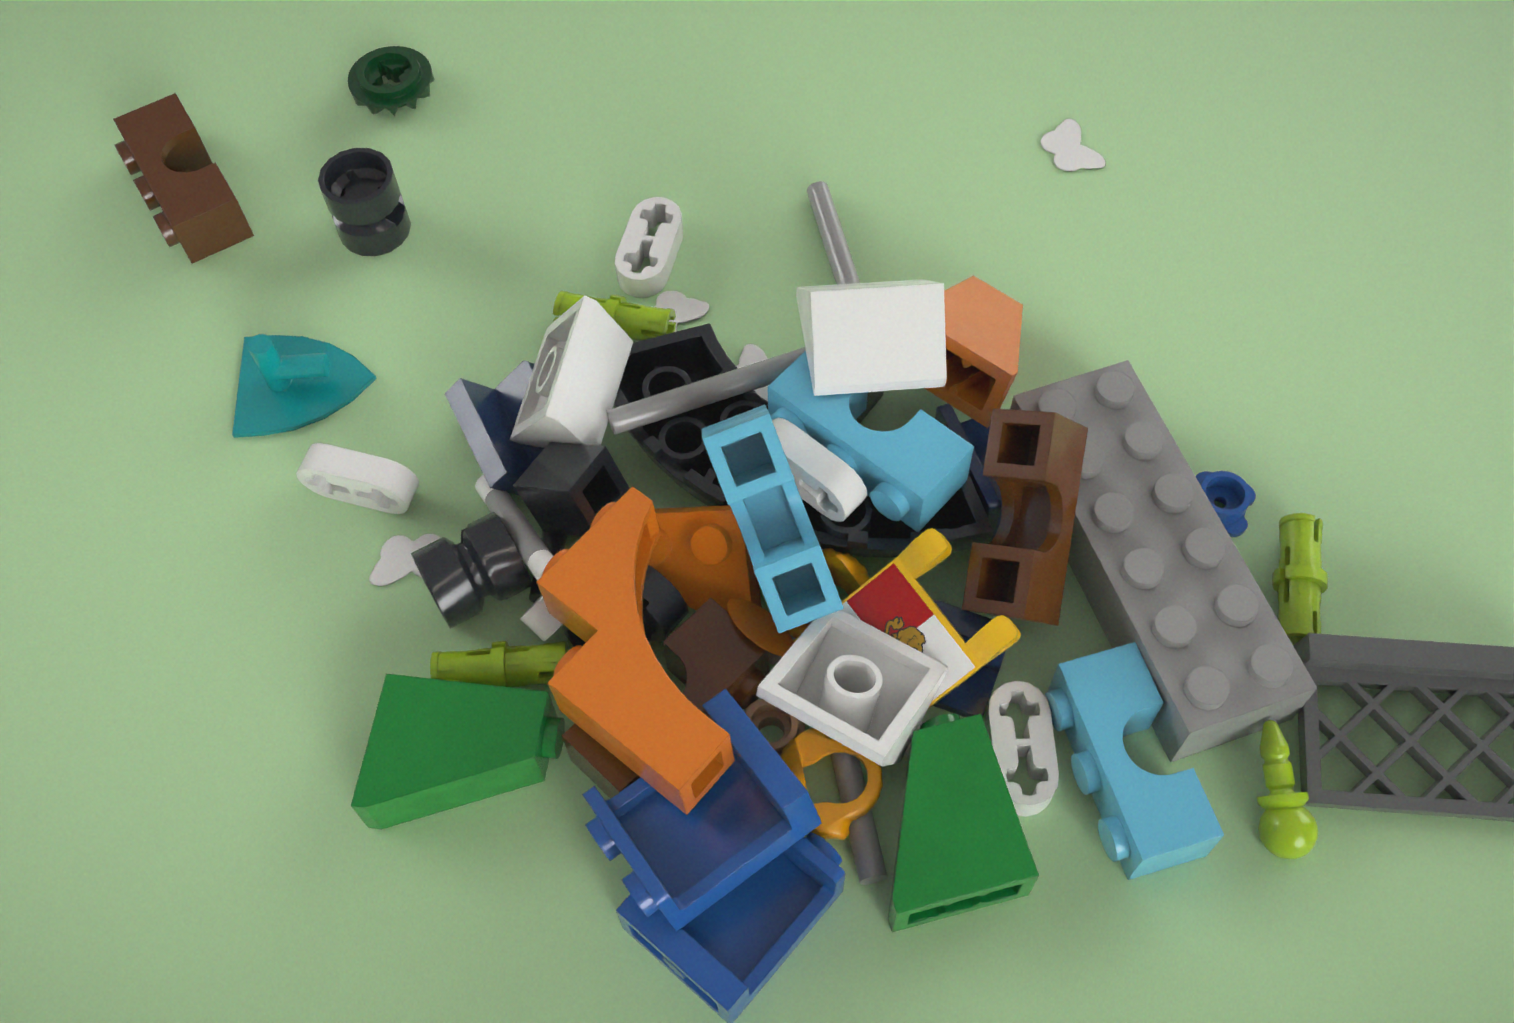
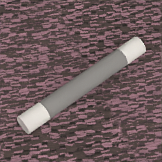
[475,475,553,581]

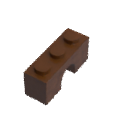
[113,93,254,264]
[962,408,1088,626]
[562,598,770,799]

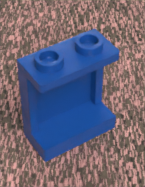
[582,689,822,932]
[616,832,845,1023]

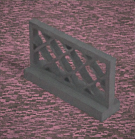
[1293,633,1514,822]

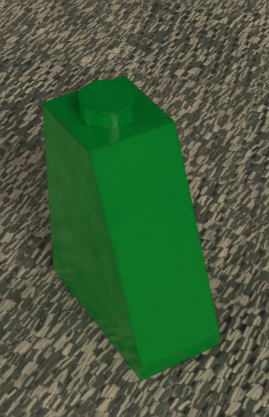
[351,673,565,830]
[888,713,1039,933]

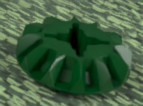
[348,46,434,116]

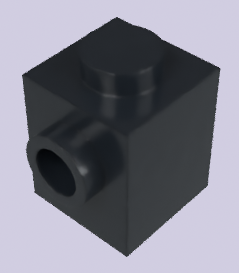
[513,442,630,537]

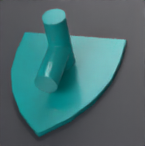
[232,334,377,438]

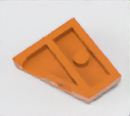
[649,505,762,612]

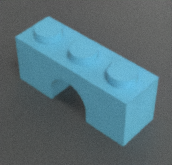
[768,351,974,532]
[702,405,844,633]
[1045,642,1224,880]

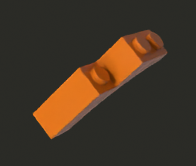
[537,486,735,815]

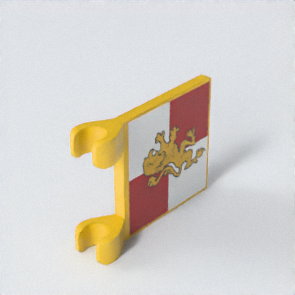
[793,528,1021,709]

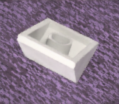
[796,279,947,396]
[510,295,633,448]
[756,610,948,766]

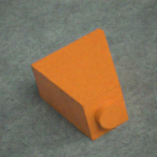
[924,275,1023,428]

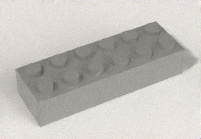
[1010,360,1317,763]

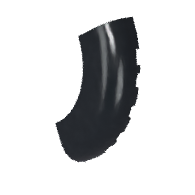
[613,323,994,557]

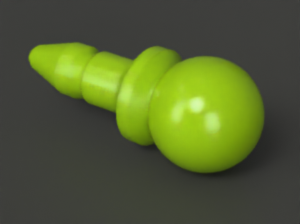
[1256,719,1318,859]

